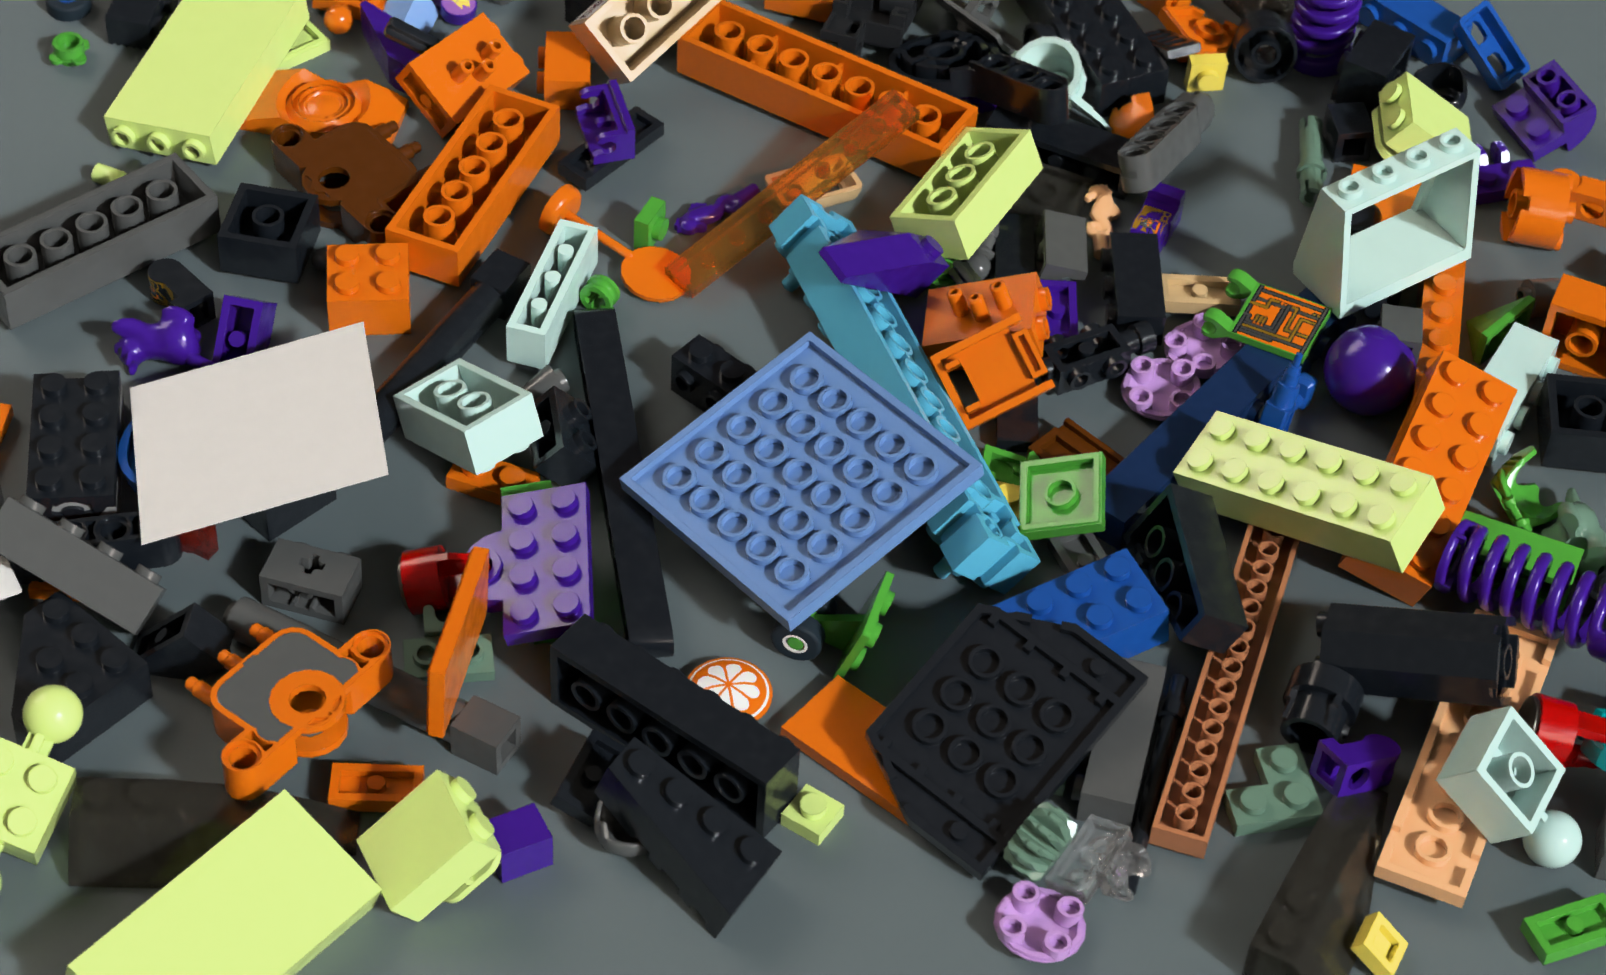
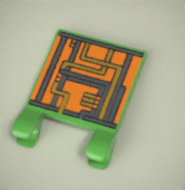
[1201,268,1333,364]

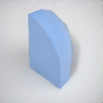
[383,0,440,33]

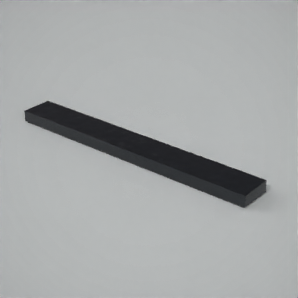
[994,213,1039,452]

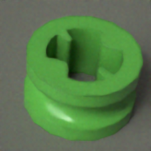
[579,274,620,309]

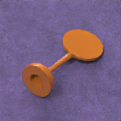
[539,184,691,303]

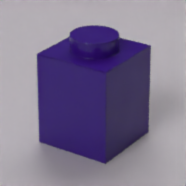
[489,803,553,883]

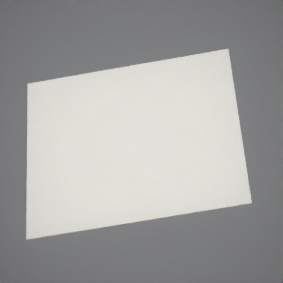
[130,322,389,545]

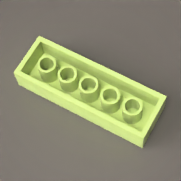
[1173,410,1445,573]

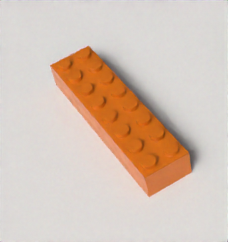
[677,0,978,178]

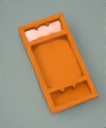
[239,68,409,144]

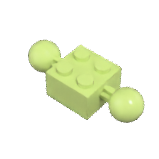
[0,684,83,891]

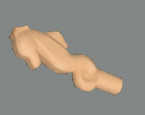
[1083,184,1122,260]

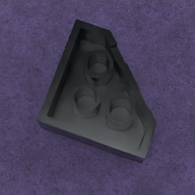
[11,590,153,763]

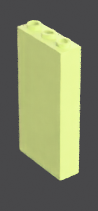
[104,0,310,165]
[65,789,382,975]

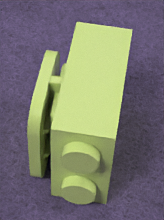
[1372,71,1472,160]
[356,769,501,922]

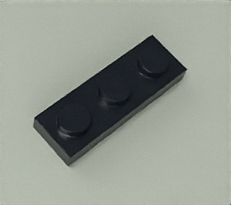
[557,106,664,191]

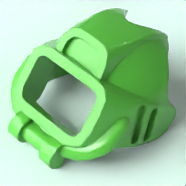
[1490,446,1562,532]

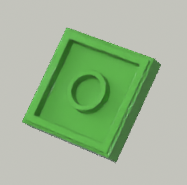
[1018,451,1106,540]

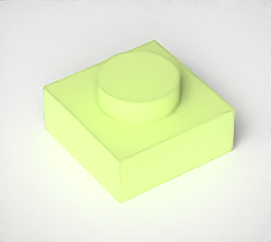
[780,784,844,846]

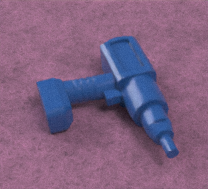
[1258,352,1318,432]

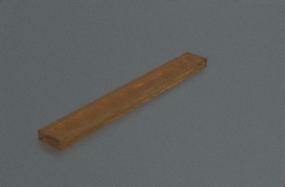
[665,89,920,298]

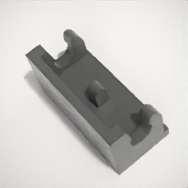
[1034,209,1088,280]

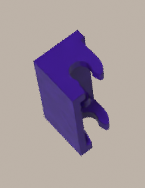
[575,79,635,165]

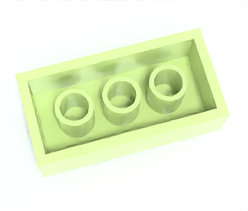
[889,127,1043,260]

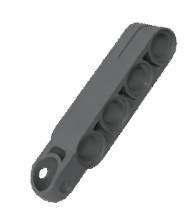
[1117,92,1214,193]

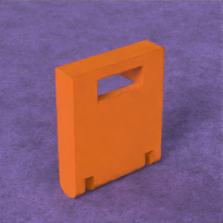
[930,313,1056,431]

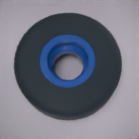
[45,0,92,22]

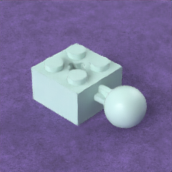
[1436,705,1582,868]

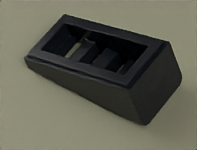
[1145,29,1202,61]

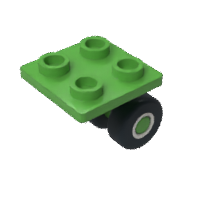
[771,571,895,679]

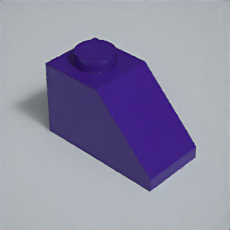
[212,295,277,363]

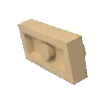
[1161,273,1241,317]

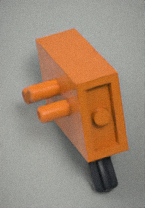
[384,12,530,139]
[922,260,1052,374]

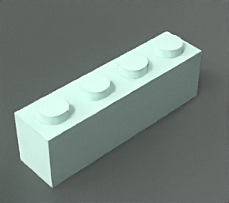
[506,219,598,369]
[1484,322,1561,468]

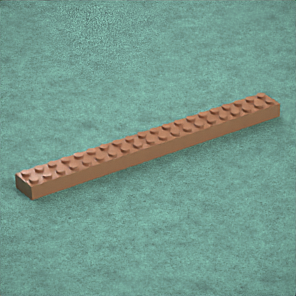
[1148,524,1300,859]

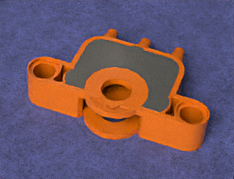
[184,623,394,801]

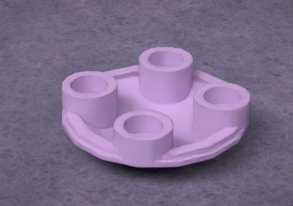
[1163,312,1245,379]
[1121,356,1201,421]
[993,881,1086,963]

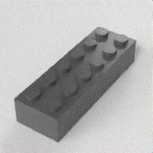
[0,153,221,330]

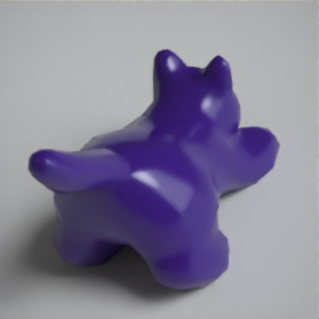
[111,306,215,375]

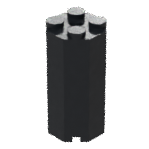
[1314,603,1519,707]

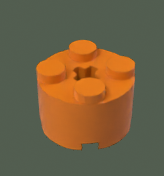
[1500,166,1576,251]

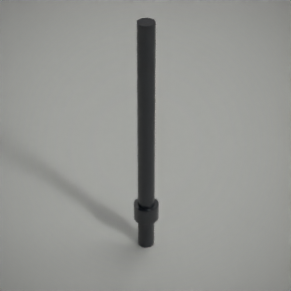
[1118,674,1189,896]

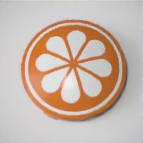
[688,657,773,721]

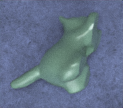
[1540,488,1606,577]

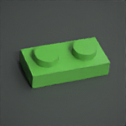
[1520,892,1606,965]

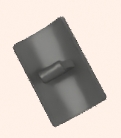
[933,0,1023,55]

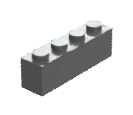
[0,494,167,635]
[1071,657,1167,832]

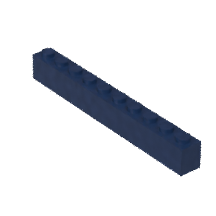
[1093,287,1357,551]

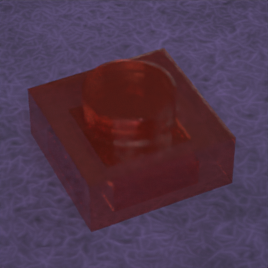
[180,524,219,560]

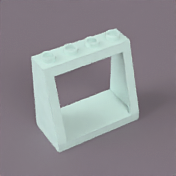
[1293,128,1481,319]

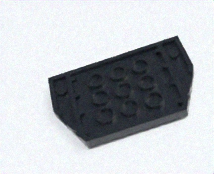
[865,603,1149,881]

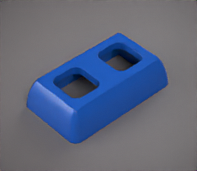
[1453,0,1530,91]

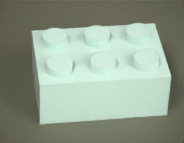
[393,358,544,475]

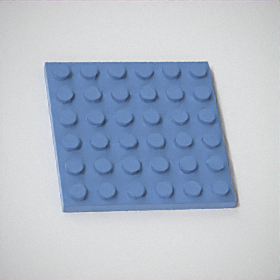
[619,331,984,632]

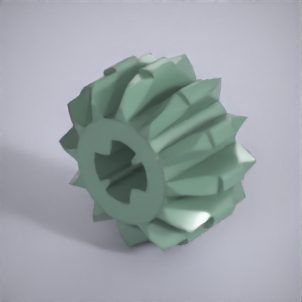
[1003,801,1077,882]

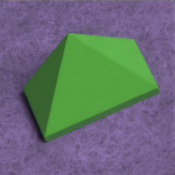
[1466,295,1536,365]

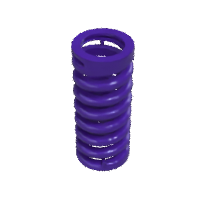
[1291,0,1362,77]
[1434,519,1606,663]

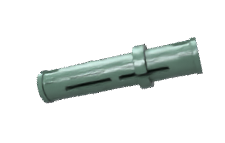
[1296,115,1327,207]

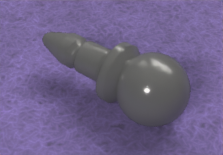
[962,223,999,280]

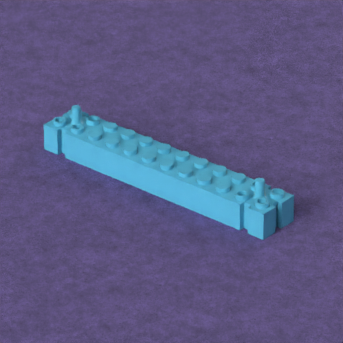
[769,194,1041,594]

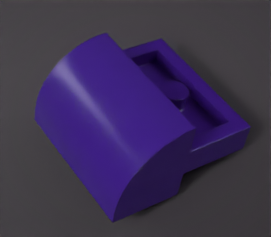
[1492,59,1597,162]

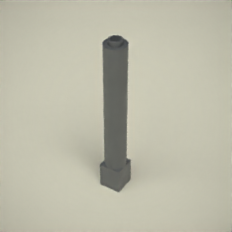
[223,596,521,775]

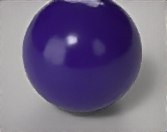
[1324,324,1417,416]

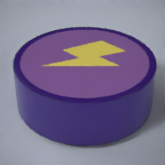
[439,0,477,25]

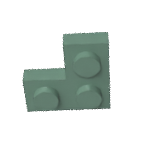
[1222,743,1324,837]

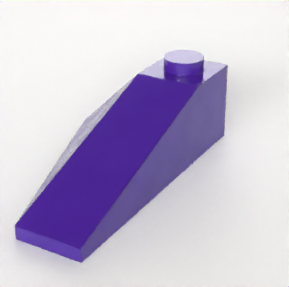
[818,230,949,298]

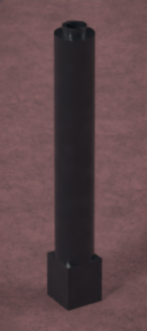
[375,249,531,443]

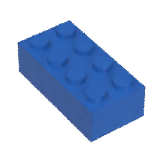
[992,548,1169,658]

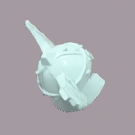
[1011,36,1112,132]

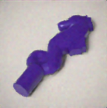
[674,183,761,236]

